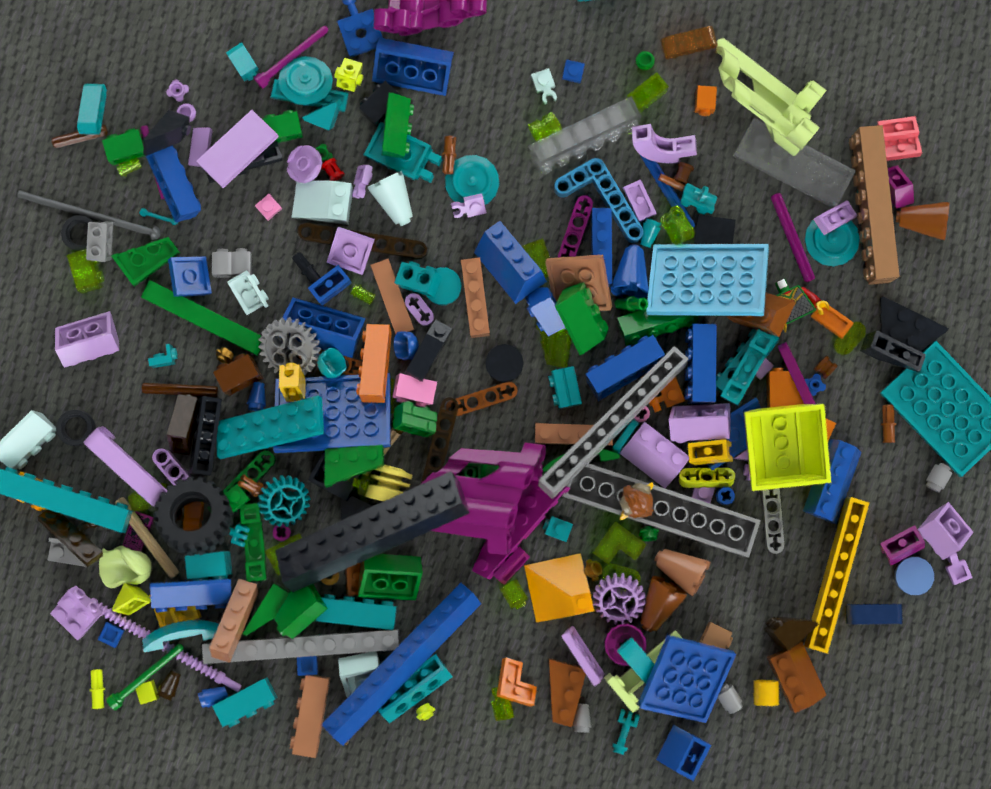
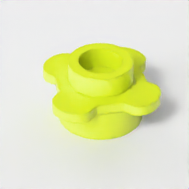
[416,703,435,721]

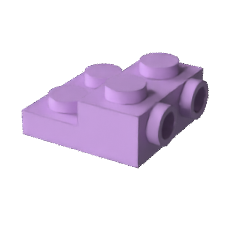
[50,586,103,641]

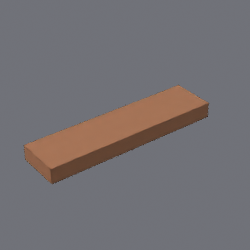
[371,259,414,334]

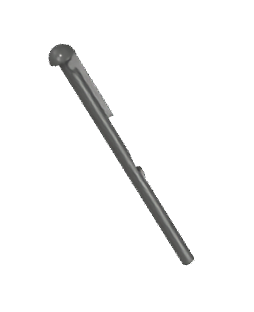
[17,190,161,240]

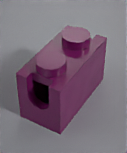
[880,525,925,566]

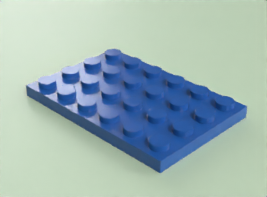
[273,373,391,453]

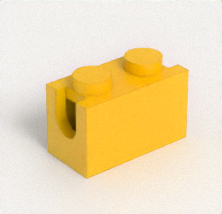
[279,363,306,402]
[688,439,733,465]

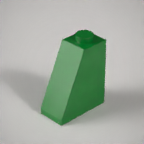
[274,583,328,639]

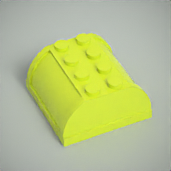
[744,404,831,491]

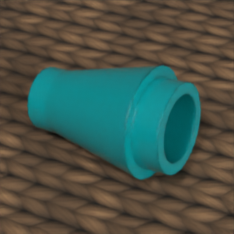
[640,219,661,248]

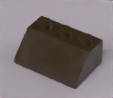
[764,616,819,651]

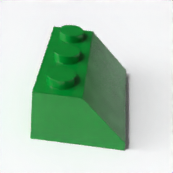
[381,93,414,158]
[555,282,608,355]
[358,554,423,601]

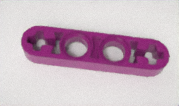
[558,195,593,258]
[778,342,816,404]

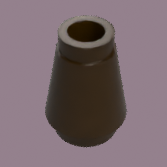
[157,670,181,701]

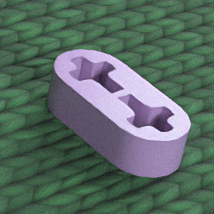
[405,293,434,326]

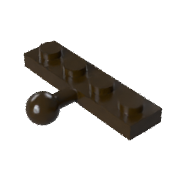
[37,509,103,567]

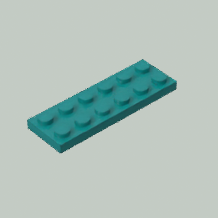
[216,395,324,459]

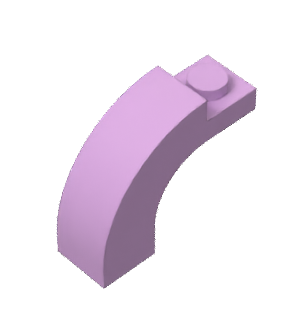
[632,124,697,163]

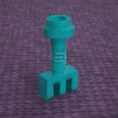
[208,520,250,547]
[612,709,640,755]

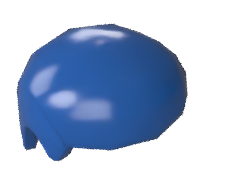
[393,331,419,360]

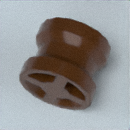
[814,355,838,379]

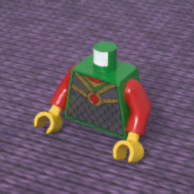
[775,279,830,332]

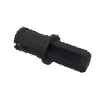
[292,252,321,284]

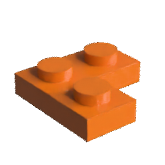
[497,657,537,707]

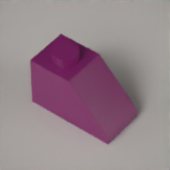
[888,165,914,208]

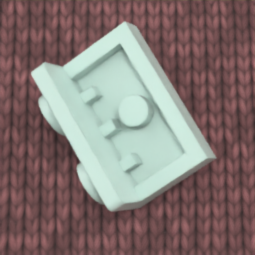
[227,270,268,315]

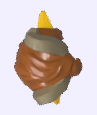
[620,482,654,520]

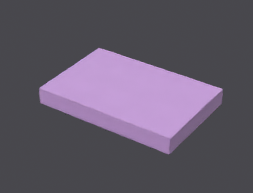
[562,626,605,686]

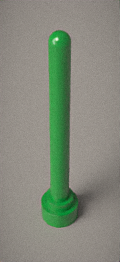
[106,644,183,710]

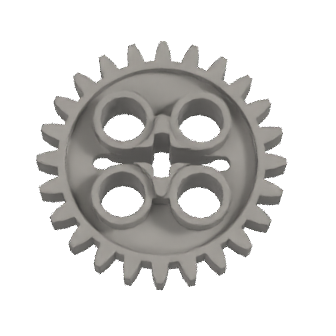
[258,317,321,376]

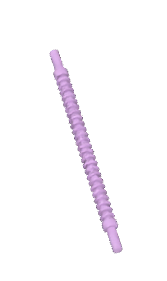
[88,597,242,692]

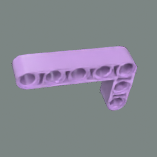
[84,426,167,507]

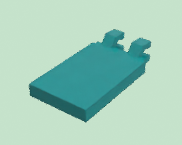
[363,122,443,183]

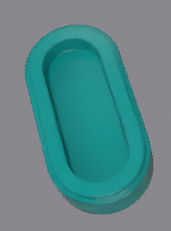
[612,419,640,454]

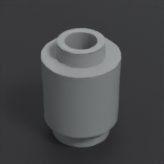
[925,463,952,493]
[717,683,743,714]

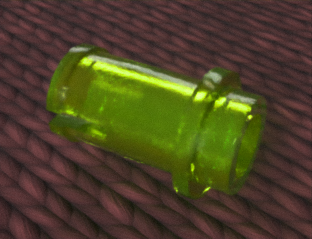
[116,157,142,177]
[350,284,376,305]

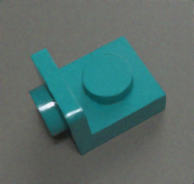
[148,344,178,368]
[543,516,573,542]

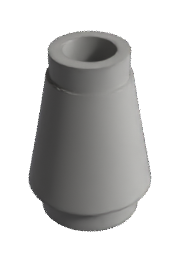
[572,704,592,733]

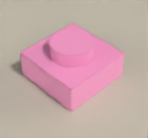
[255,194,282,221]

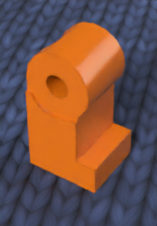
[183,502,204,531]

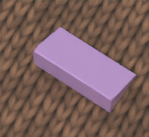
[188,128,212,167]

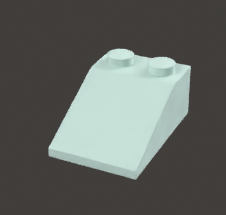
[292,181,353,225]

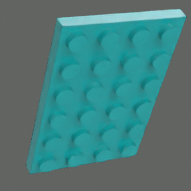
[880,341,991,477]

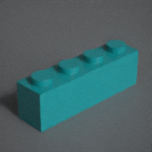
[316,594,397,630]

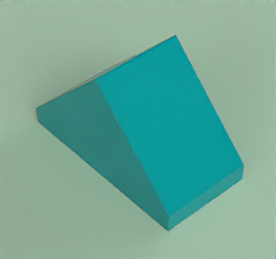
[303,99,342,130]

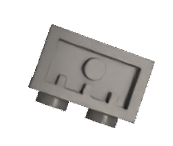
[86,221,113,262]
[47,537,87,567]

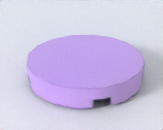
[287,145,322,183]

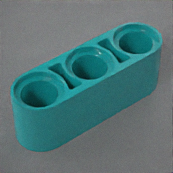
[77,84,107,135]

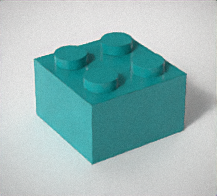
[185,551,232,581]

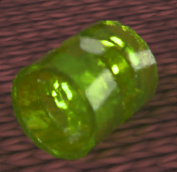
[528,111,563,146]

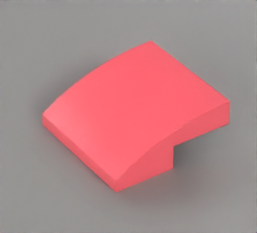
[877,116,922,161]

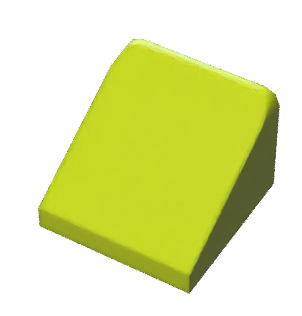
[136,680,159,705]

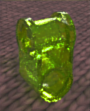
[660,206,695,245]

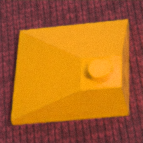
[524,553,594,623]

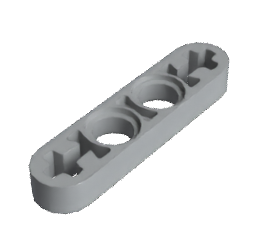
[761,488,784,554]

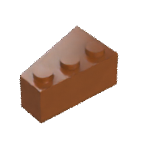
[548,658,586,727]

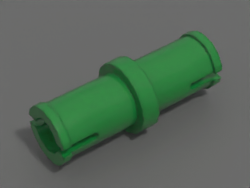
[615,296,648,311]

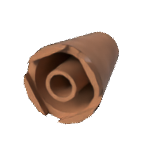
[654,549,711,597]

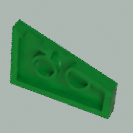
[111,237,181,287]
[325,445,384,488]

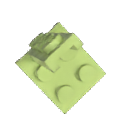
[604,630,683,712]

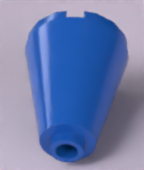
[611,244,649,298]

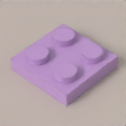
[326,227,375,275]

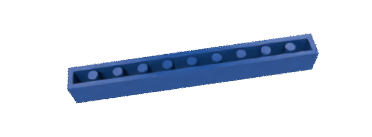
[321,583,481,746]

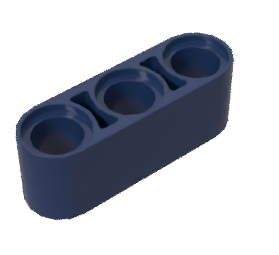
[846,604,903,624]

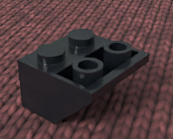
[308,451,362,501]

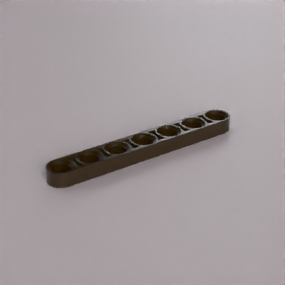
[298,223,427,259]
[421,397,459,483]

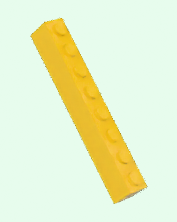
[804,497,869,654]

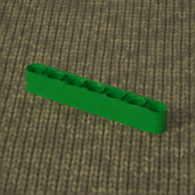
[141,280,262,356]

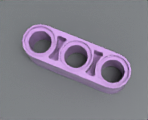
[152,449,192,486]

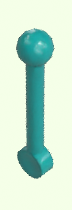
[139,208,178,225]

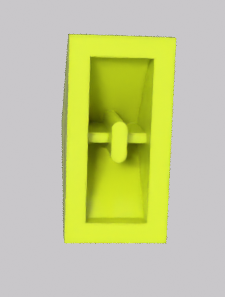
[112,583,151,616]

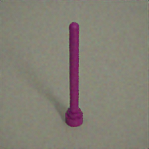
[253,26,328,89]

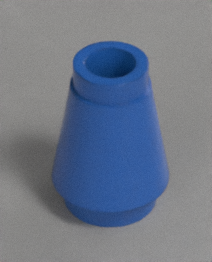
[247,382,266,411]
[198,686,228,708]

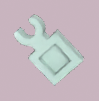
[531,68,557,104]

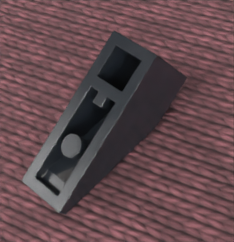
[143,110,191,156]
[405,319,452,382]
[860,330,926,372]

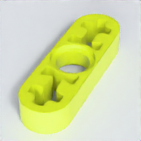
[679,468,735,488]

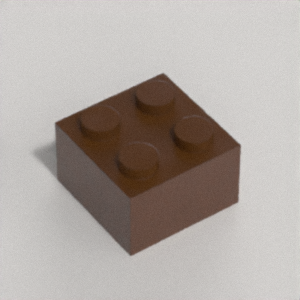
[213,353,264,396]

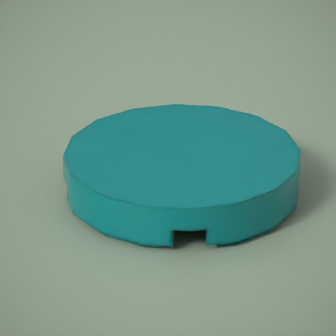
[425,267,461,305]

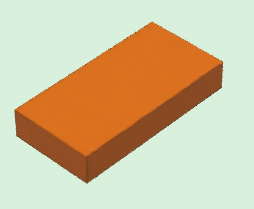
[811,306,854,339]

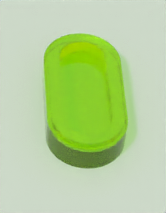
[834,321,866,355]

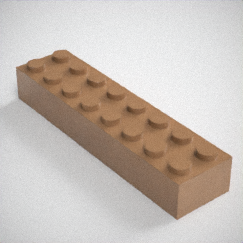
[849,125,900,285]

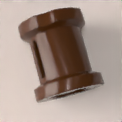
[672,162,694,185]

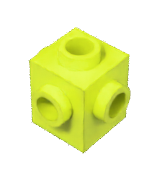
[334,58,363,92]

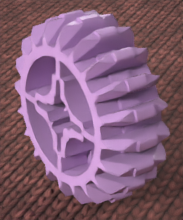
[593,573,645,625]

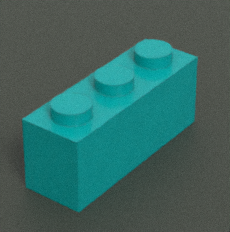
[212,677,278,728]

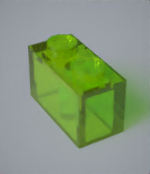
[626,72,669,115]
[67,249,105,294]

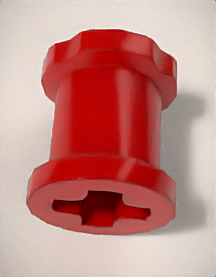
[321,158,345,181]

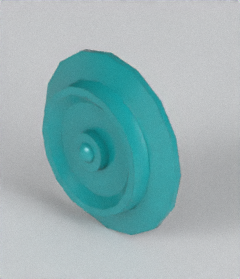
[278,56,333,105]
[445,155,499,205]
[805,220,860,267]

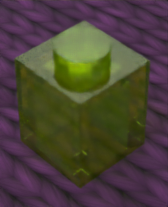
[500,579,528,610]

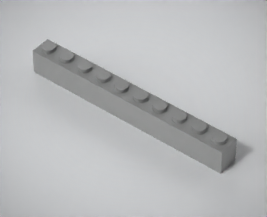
[538,346,689,499]
[202,629,400,664]

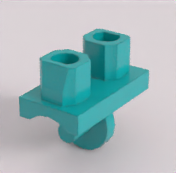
[681,183,717,215]

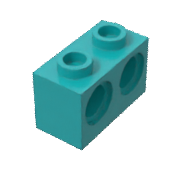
[394,261,442,298]

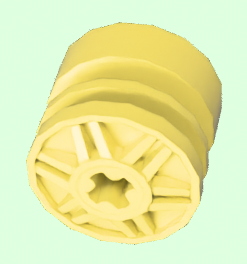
[365,465,413,502]

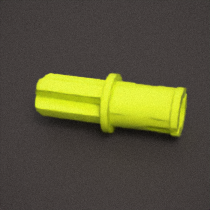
[89,669,105,709]

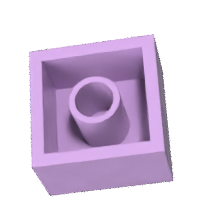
[918,502,973,560]

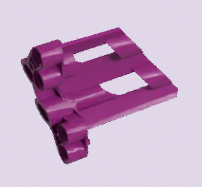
[373,0,487,36]
[421,443,546,556]

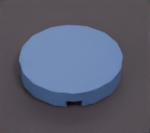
[894,557,934,595]

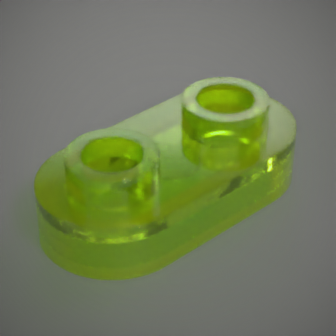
[602,564,641,585]

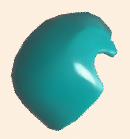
[317,348,347,379]

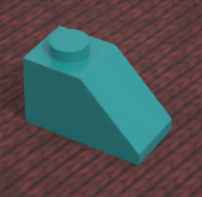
[226,42,260,82]

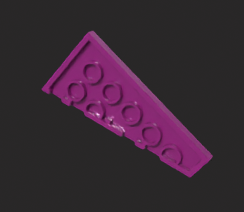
[472,480,570,580]

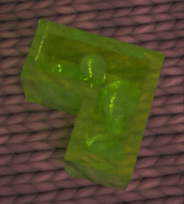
[591,521,647,564]

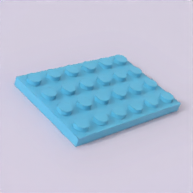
[646,244,769,316]

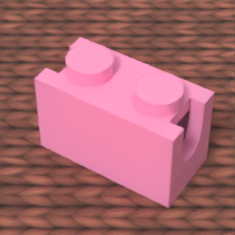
[392,374,437,407]

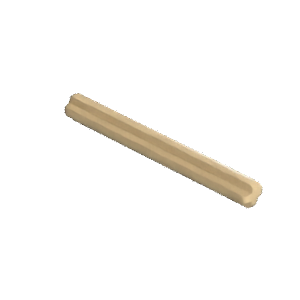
[115,497,179,578]

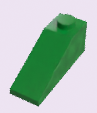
[243,583,290,636]

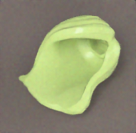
[99,546,152,588]

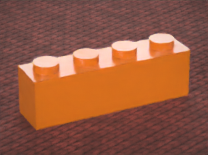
[357,324,392,403]

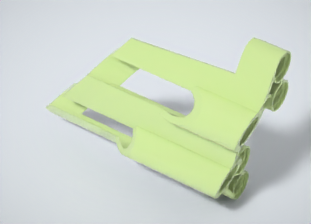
[716,38,827,156]

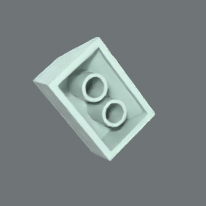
[0,410,56,470]

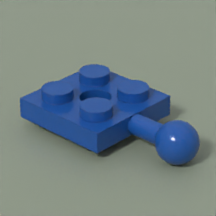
[337,0,383,58]

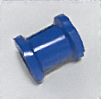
[715,487,735,505]

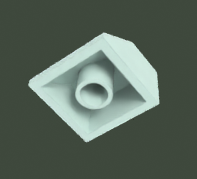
[338,651,380,698]

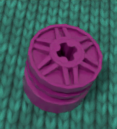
[605,624,646,666]

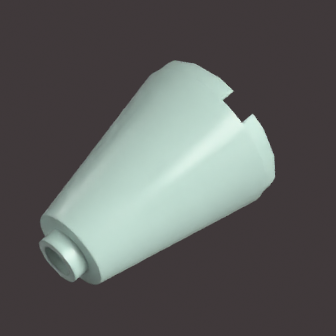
[368,171,413,226]

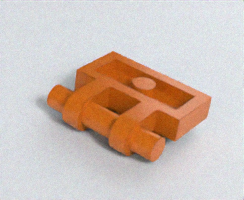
[641,375,685,413]

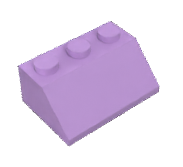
[55,311,119,367]
[669,403,730,443]
[619,422,689,488]

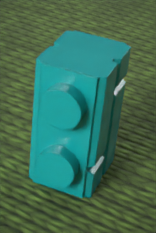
[548,366,582,409]

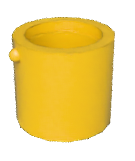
[753,680,779,706]

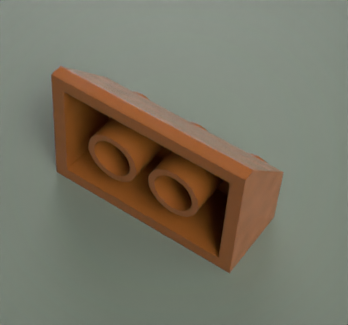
[726,293,796,337]
[767,641,826,713]

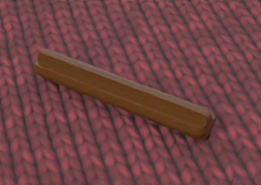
[142,383,218,397]

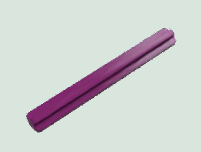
[771,193,815,282]

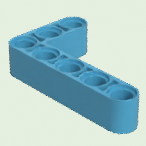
[554,158,643,243]

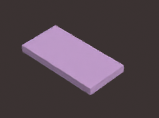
[196,110,279,188]

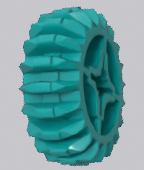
[258,475,310,527]

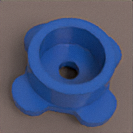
[805,374,826,396]

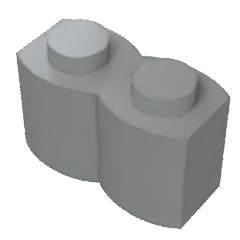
[212,248,252,278]

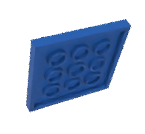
[637,635,736,723]

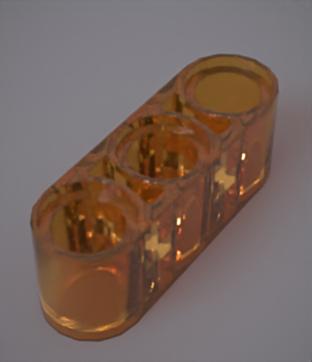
[660,26,718,59]

